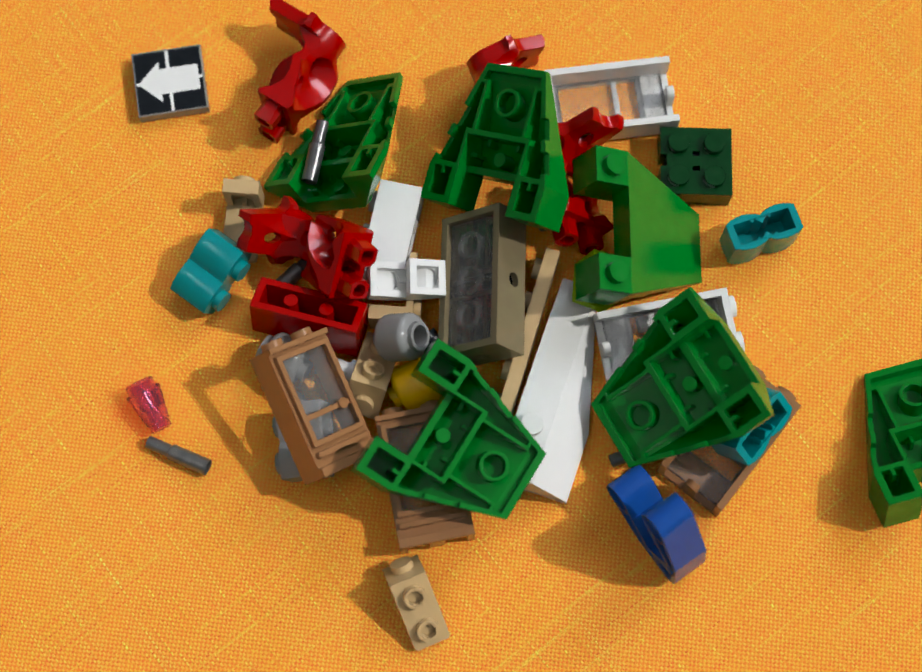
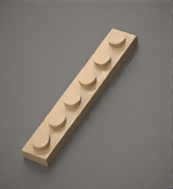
[497,247,560,415]

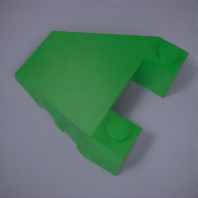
[421,63,569,233]
[572,145,702,305]
[350,338,546,519]
[864,359,922,528]

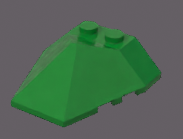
[263,72,403,212]
[591,287,774,468]

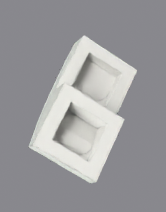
[367,258,446,301]

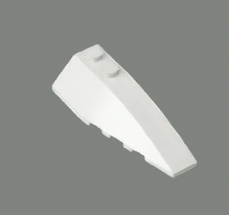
[515,278,596,504]

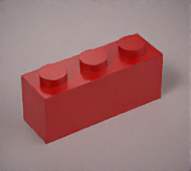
[250,277,368,357]

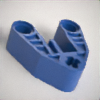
[606,465,706,584]

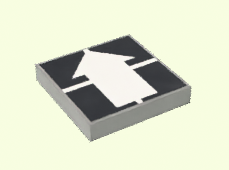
[131,44,210,123]

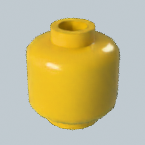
[387,358,441,410]

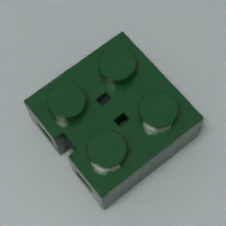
[657,127,732,206]

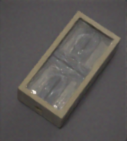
[438,202,526,366]

